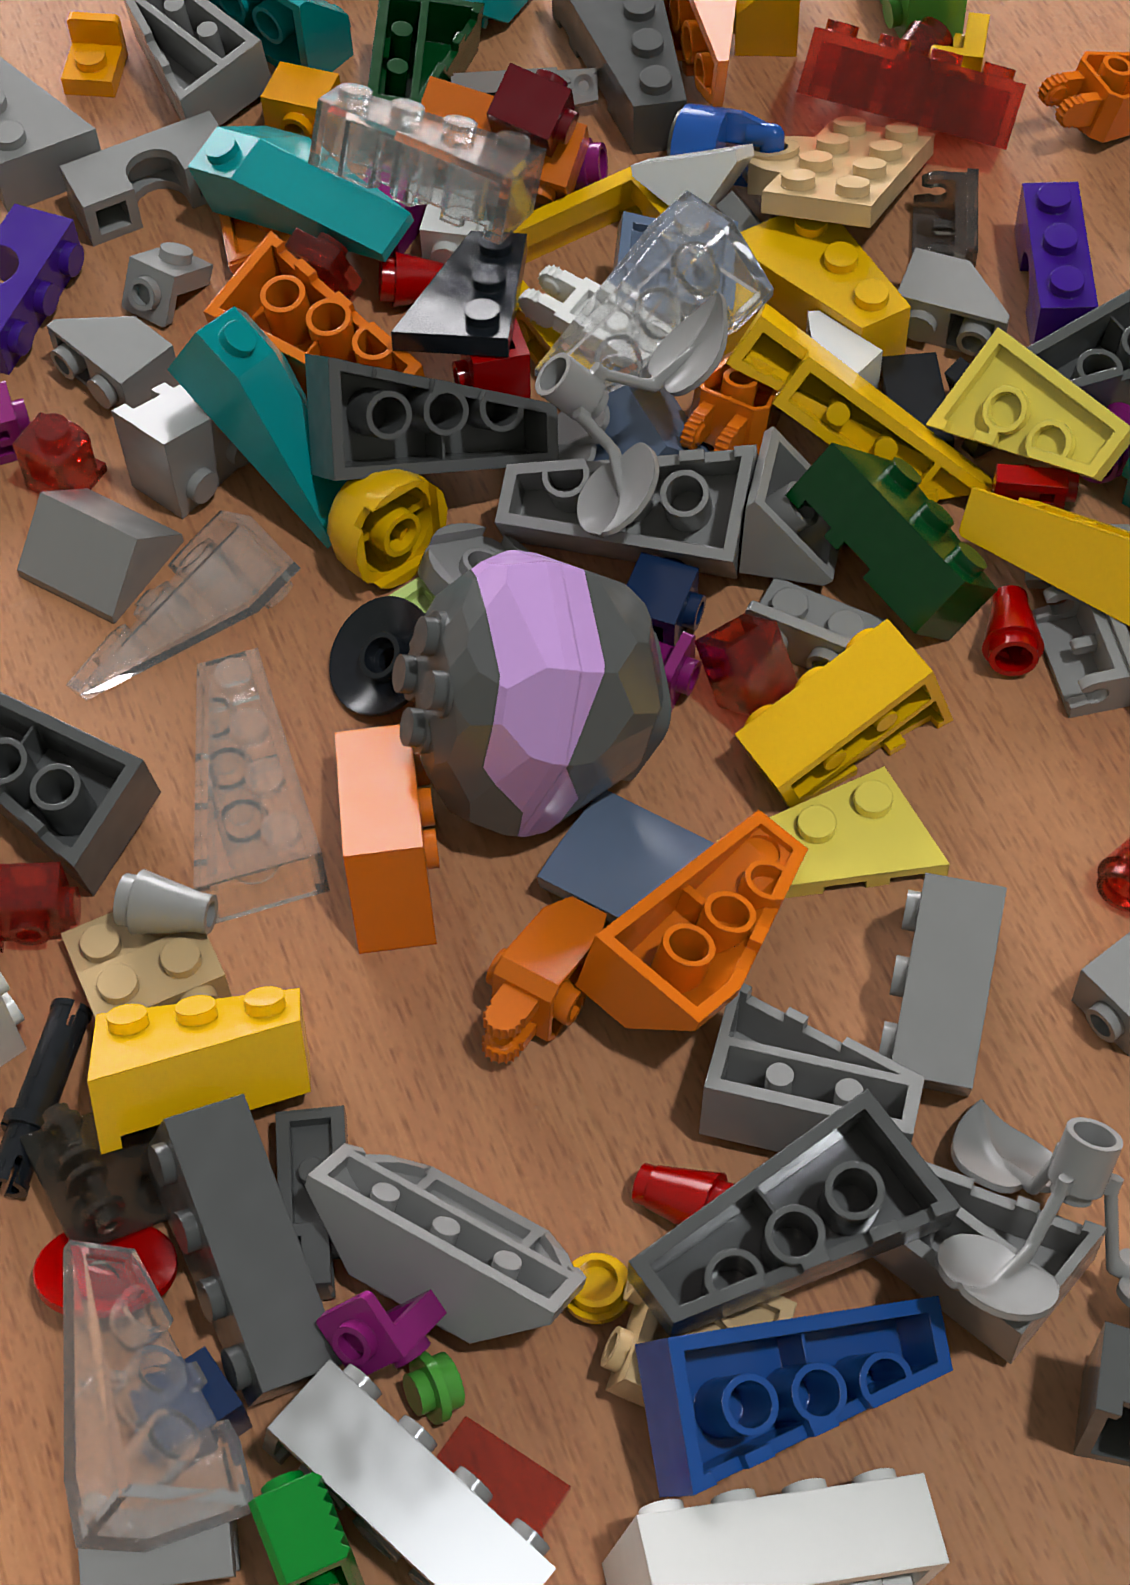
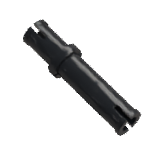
[0,998,93,1198]

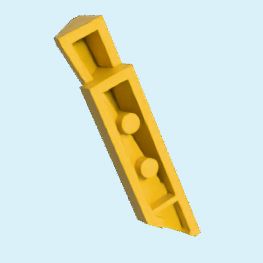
[726,303,992,503]
[959,487,1130,626]

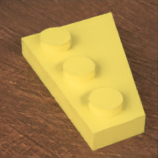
[926,327,1130,482]
[716,766,950,898]

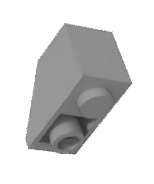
[898,247,1010,356]
[47,316,180,409]

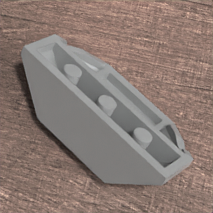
[305,1143,587,1344]

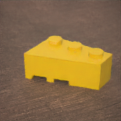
[734,215,911,356]
[735,618,953,808]
[87,986,311,1155]

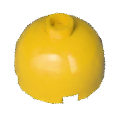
[327,469,448,589]

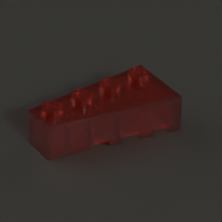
[796,19,1026,150]

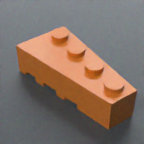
[203,231,425,397]

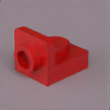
[991,463,1079,509]

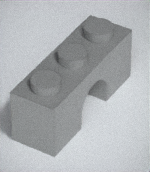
[59,110,219,247]

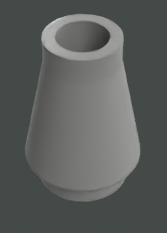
[113,869,218,935]

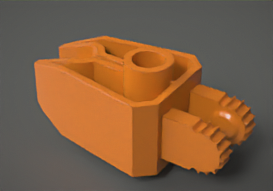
[1037,51,1130,143]
[680,357,782,455]
[482,896,607,1064]

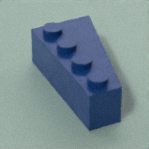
[635,1296,953,1498]

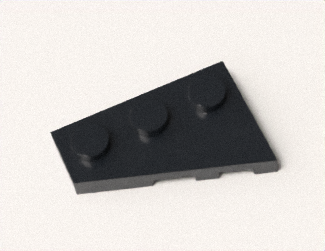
[391,229,527,357]

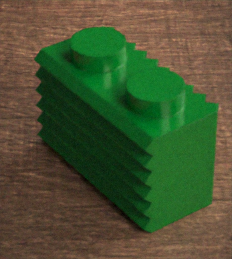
[248,1470,365,1585]

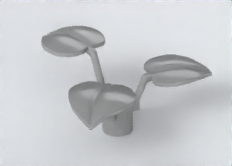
[535,292,728,539]
[935,1099,1130,1322]

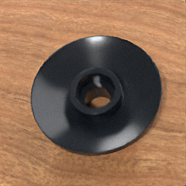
[329,596,425,717]

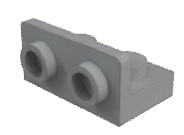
[743,578,885,670]

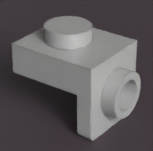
[122,242,213,327]

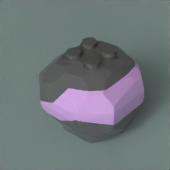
[392,550,672,837]

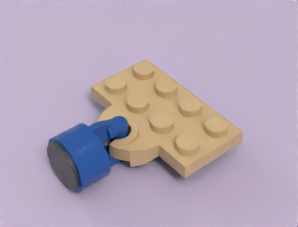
[667,103,935,228]

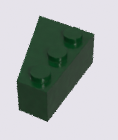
[361,0,485,155]
[785,442,998,641]

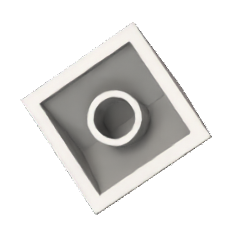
[739,426,839,586]
[17,488,184,624]

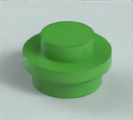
[403,1351,465,1425]

